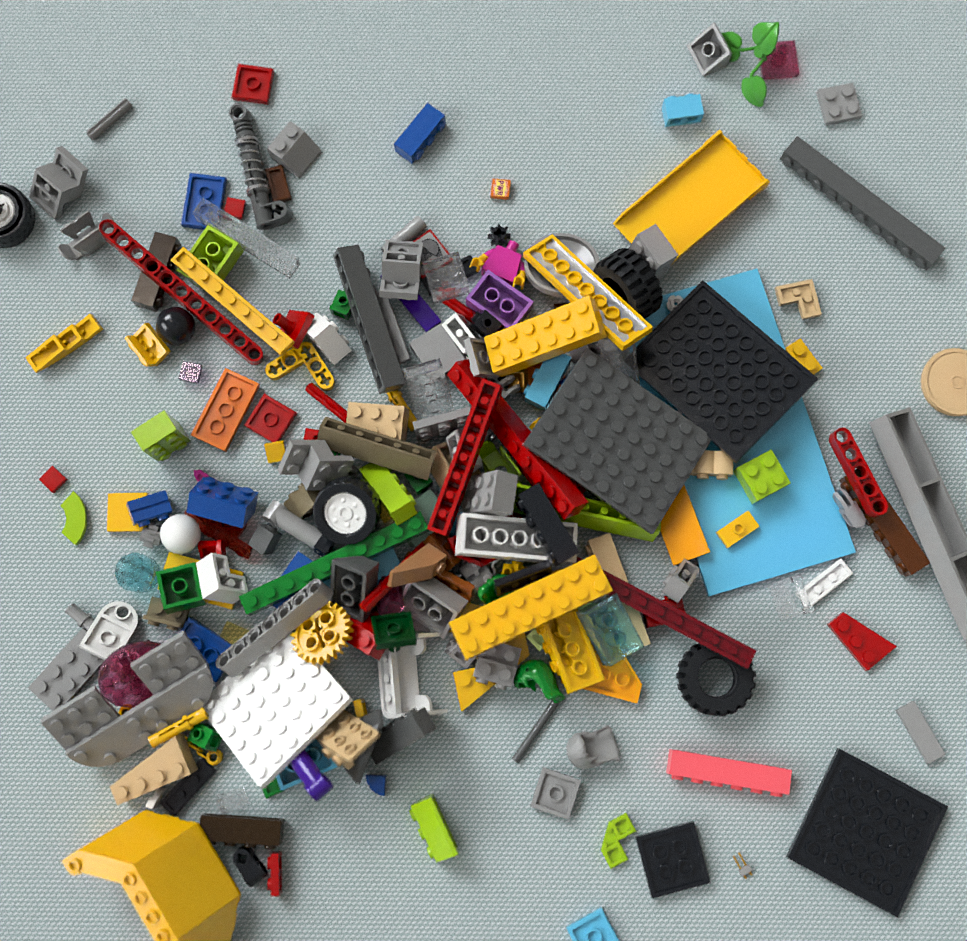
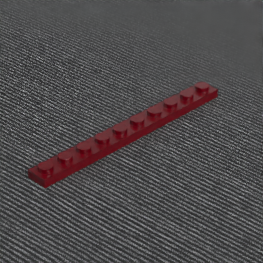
[573,556,757,669]

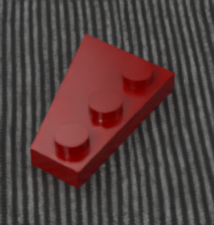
[827,612,897,671]

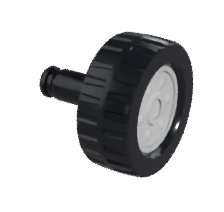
[0,183,36,248]
[313,476,382,545]

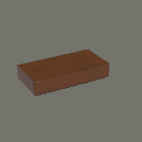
[264,165,292,202]

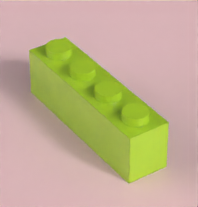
[359,462,417,526]

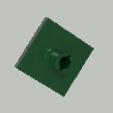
[371,611,417,652]

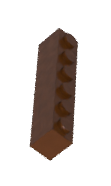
[839,469,930,577]

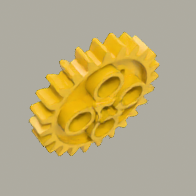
[290,601,354,665]

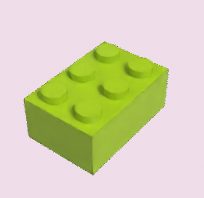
[131,410,190,462]

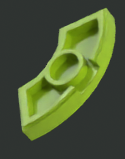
[60,491,87,545]

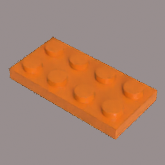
[191,368,260,452]

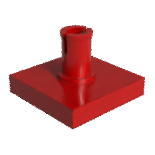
[273,310,315,349]

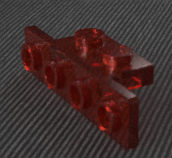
[185,510,253,559]

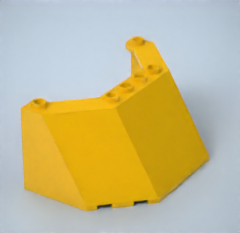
[62,809,241,941]

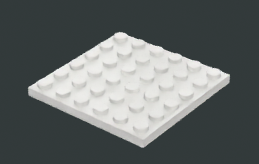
[203,631,353,789]

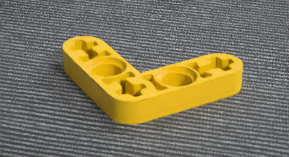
[265,342,335,391]

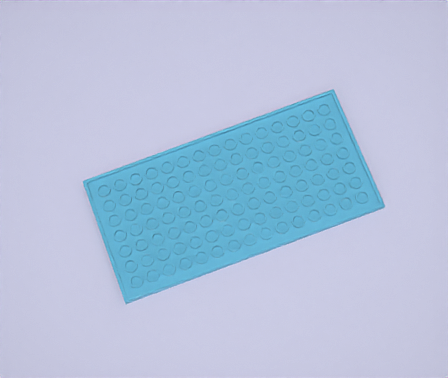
[627,269,856,597]

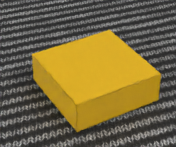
[264,440,286,463]

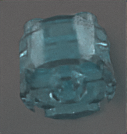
[115,552,160,593]

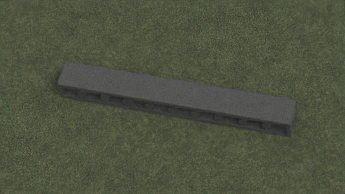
[780,136,946,270]

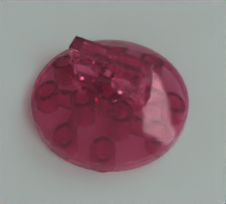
[98,640,161,708]

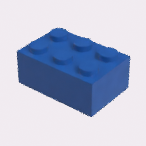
[186,477,259,528]

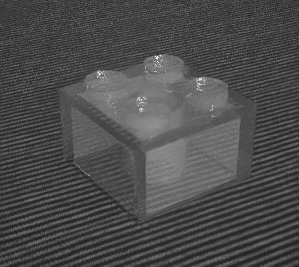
[422,252,469,304]

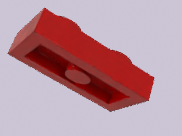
[267,851,282,896]

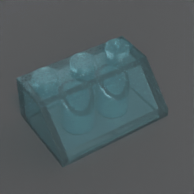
[576,593,644,666]

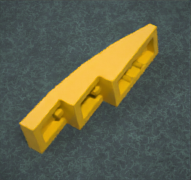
[25,314,103,373]

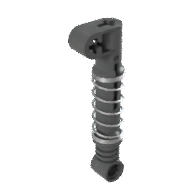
[229,103,293,230]

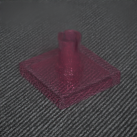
[759,40,799,80]

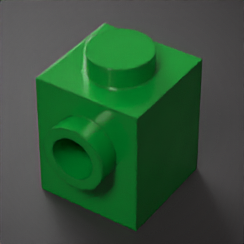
[187,722,222,752]

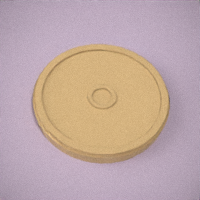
[921,348,967,416]

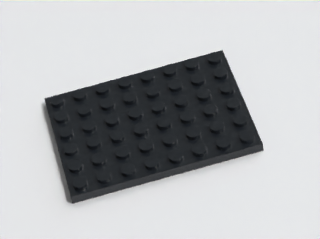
[623,280,818,463]

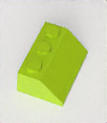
[176,225,244,293]
[409,793,459,863]

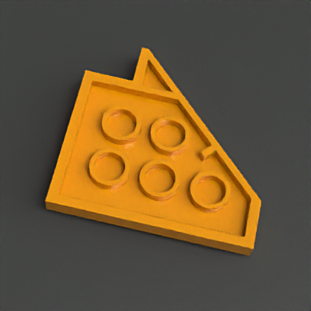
[560,614,642,704]

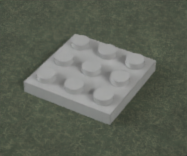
[412,406,470,442]

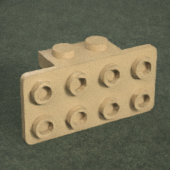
[315,709,380,770]

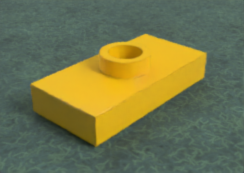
[716,511,759,548]

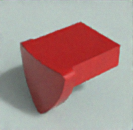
[197,540,226,559]

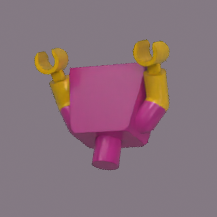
[469,240,526,290]

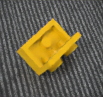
[125,323,171,367]

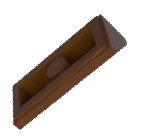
[423,532,463,572]

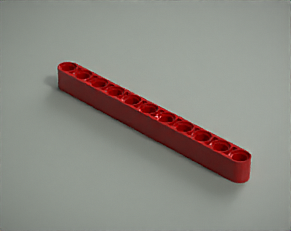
[99,219,263,365]

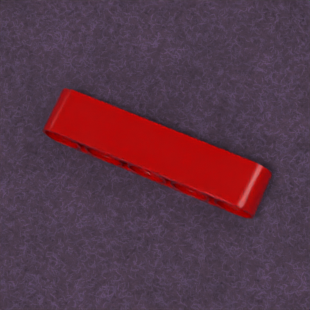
[829,427,888,518]

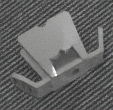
[57,211,115,260]

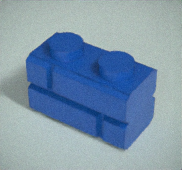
[126,490,173,528]

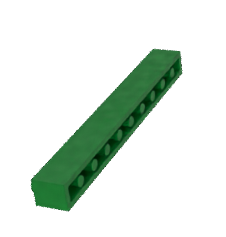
[238,511,429,616]

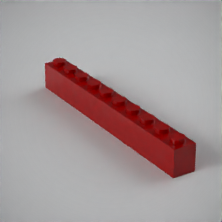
[447,359,588,520]

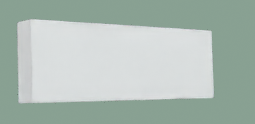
[795,558,854,609]

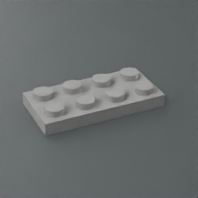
[28,628,106,711]

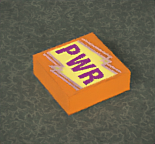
[491,178,511,200]

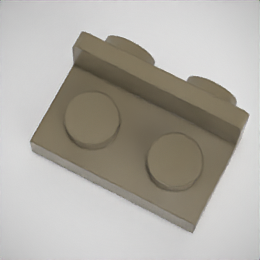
[142,596,190,631]

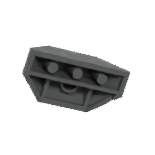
[343,709,384,785]

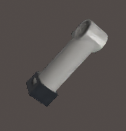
[262,500,336,557]

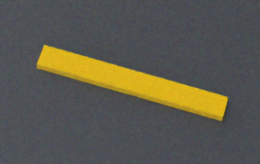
[171,247,295,356]

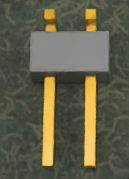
[733,852,752,879]

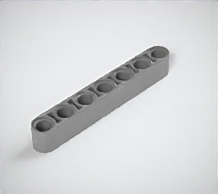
[216,579,333,677]

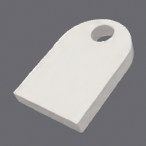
[79,601,138,665]

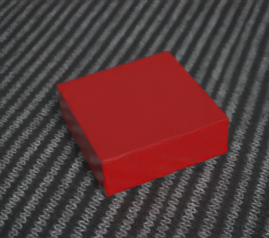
[223,197,246,220]
[39,466,68,493]

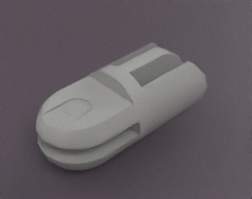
[832,489,866,528]

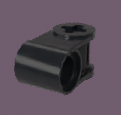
[233,846,268,888]

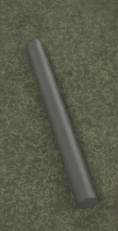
[512,700,559,763]

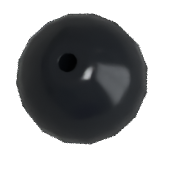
[156,307,195,345]

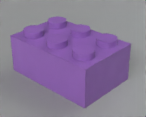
[466,270,534,330]

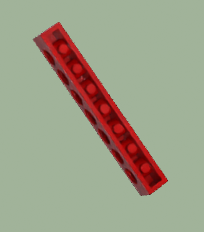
[427,378,504,536]

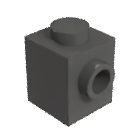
[248,523,283,555]

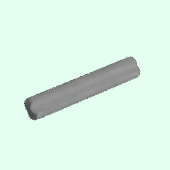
[86,98,132,140]

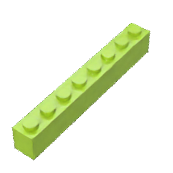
[513,483,661,542]

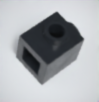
[469,310,502,338]

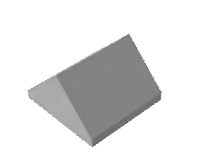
[687,23,732,76]

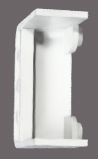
[377,632,448,719]

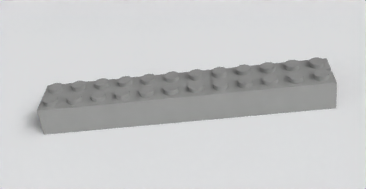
[869,407,967,640]

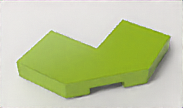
[600,812,636,869]

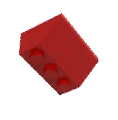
[346,611,386,660]

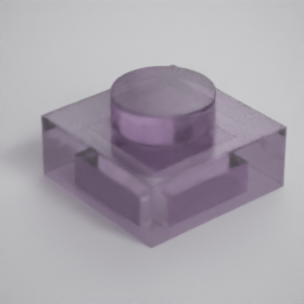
[179,361,203,384]

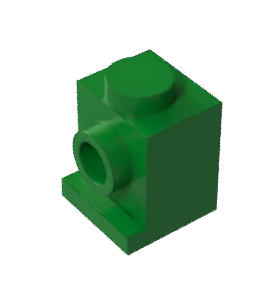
[329,289,352,320]
[404,473,433,495]

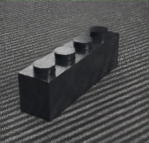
[515,483,579,565]

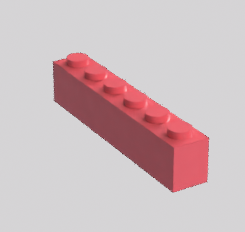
[666,749,792,797]

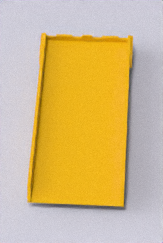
[613,130,770,264]

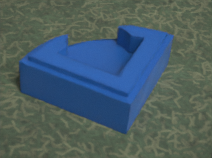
[366,774,386,796]

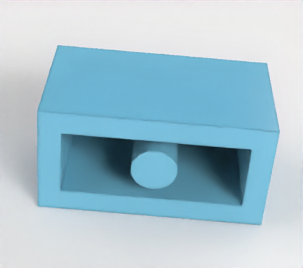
[662,93,704,127]

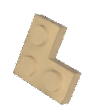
[775,279,822,320]

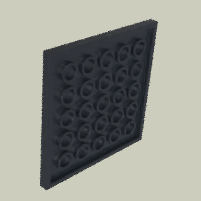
[786,748,948,918]

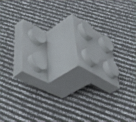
[29,146,88,220]
[380,240,423,300]
[277,440,354,490]

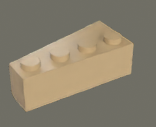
[110,732,198,805]

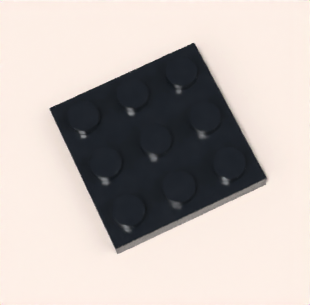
[635,821,711,899]

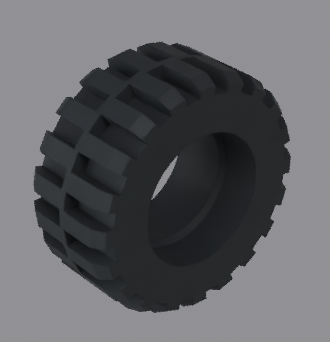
[593,248,663,319]
[676,643,756,716]

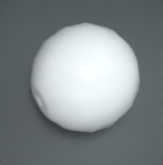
[160,514,201,554]

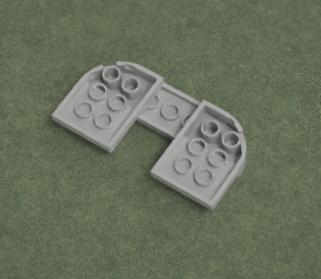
[41,631,213,767]

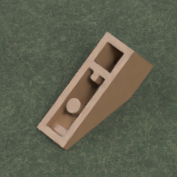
[388,543,447,588]

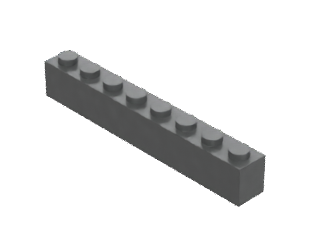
[333,244,406,394]

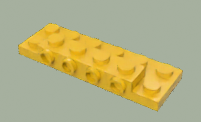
[536,568,605,694]

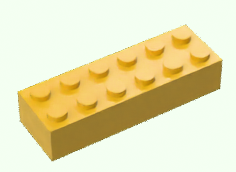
[484,295,607,377]

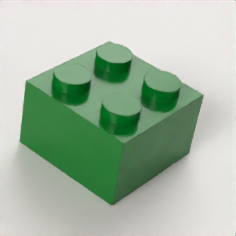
[156,562,207,615]

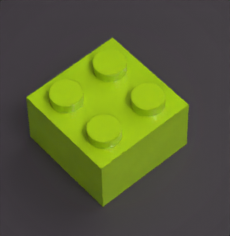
[733,449,791,504]

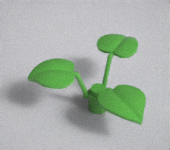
[722,22,779,107]

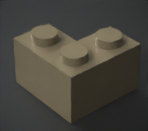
[283,483,321,520]

